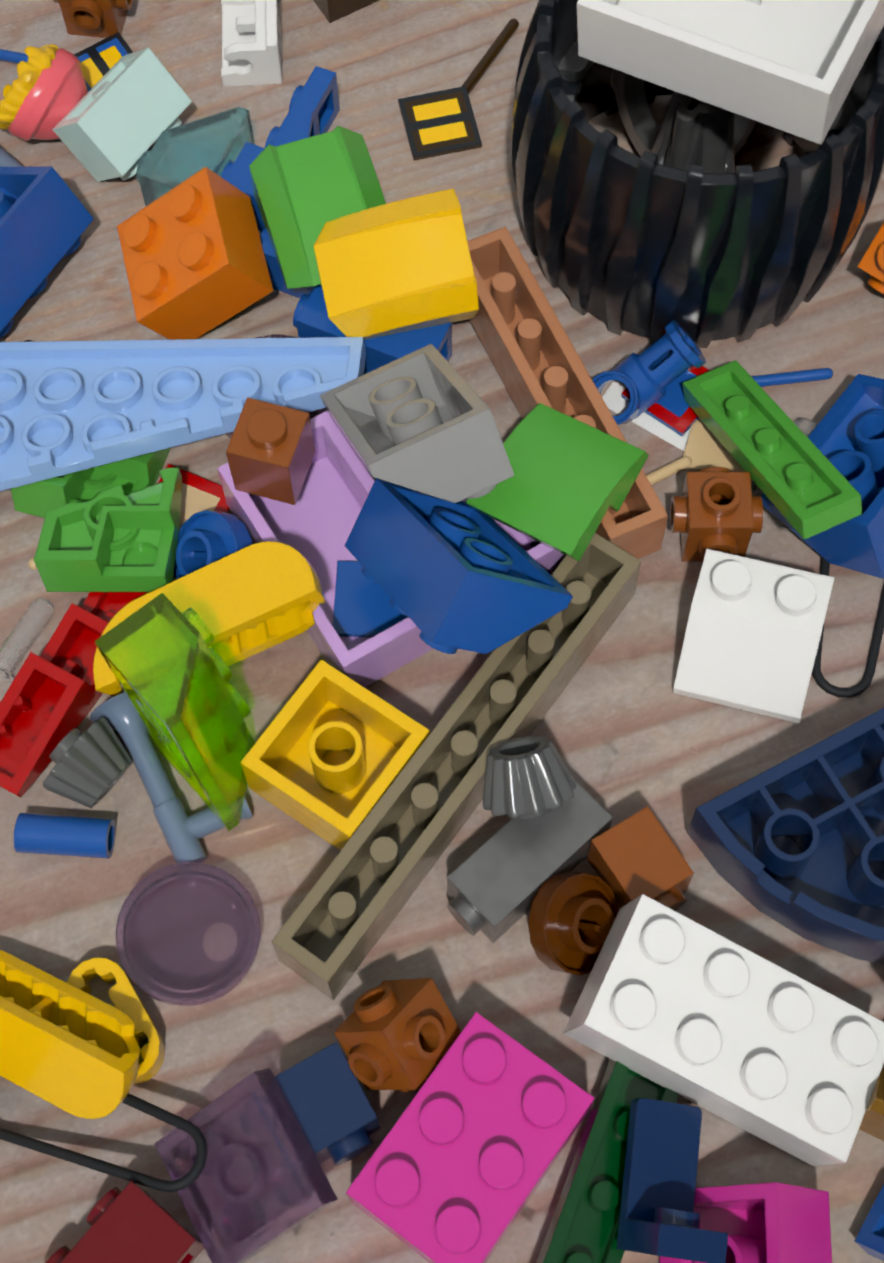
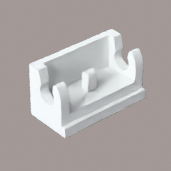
[221,0,283,87]

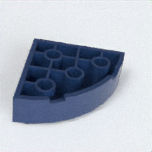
[687,708,884,964]

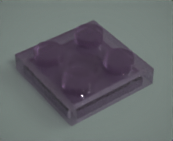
[154,1068,338,1263]

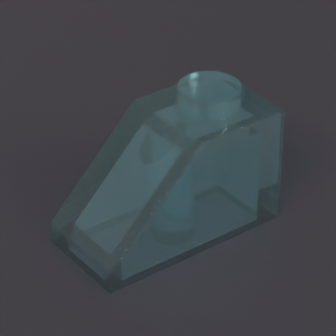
[136,107,255,206]

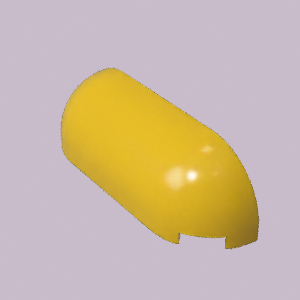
[93,541,325,696]
[0,950,141,1119]

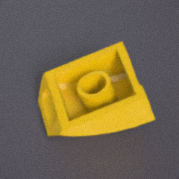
[313,188,479,340]

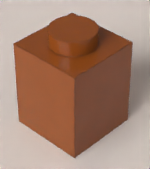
[226,397,315,505]
[587,806,694,911]

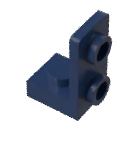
[616,1098,728,1263]

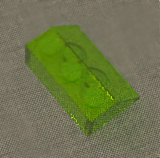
[95,593,255,831]

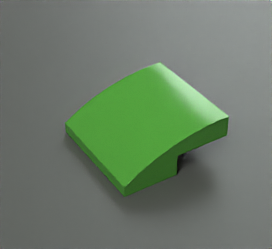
[465,403,649,562]

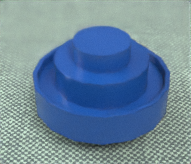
[174,510,252,579]

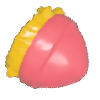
[0,44,88,141]

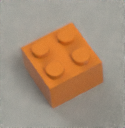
[117,167,273,340]

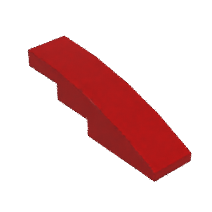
[0,592,149,797]

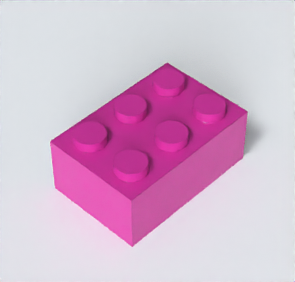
[346,1012,594,1263]

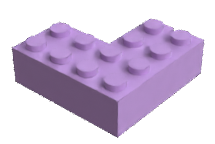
[217,411,566,688]

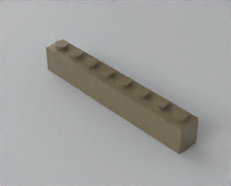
[271,533,642,1001]

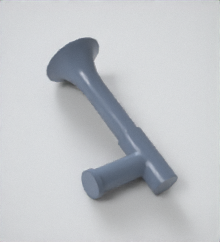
[90,688,252,871]

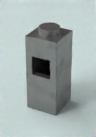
[447,781,613,944]

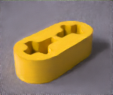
[67,958,165,1085]

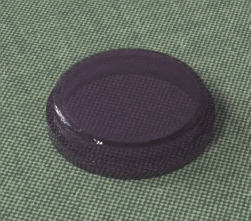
[116,862,261,1006]

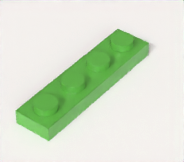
[682,360,862,540]

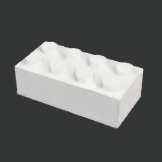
[563,894,884,1167]

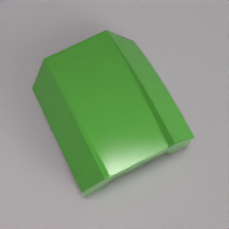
[249,126,386,289]

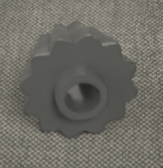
[42,716,132,809]
[483,735,576,819]

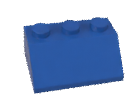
[0,166,94,338]
[761,374,884,579]
[344,478,573,654]

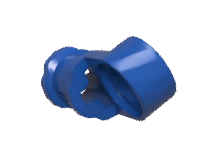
[593,320,706,425]

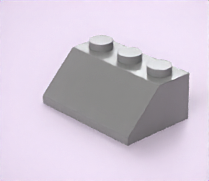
[320,343,515,503]

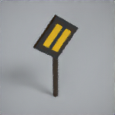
[398,18,519,161]

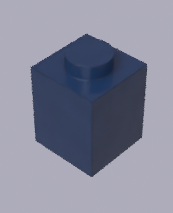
[273,1042,381,1166]

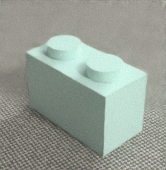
[52,47,192,182]

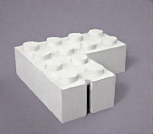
[577,0,884,145]

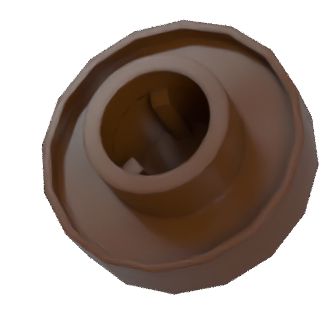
[528,871,619,975]

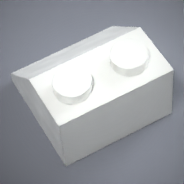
[673,549,835,724]

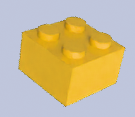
[240,660,430,851]

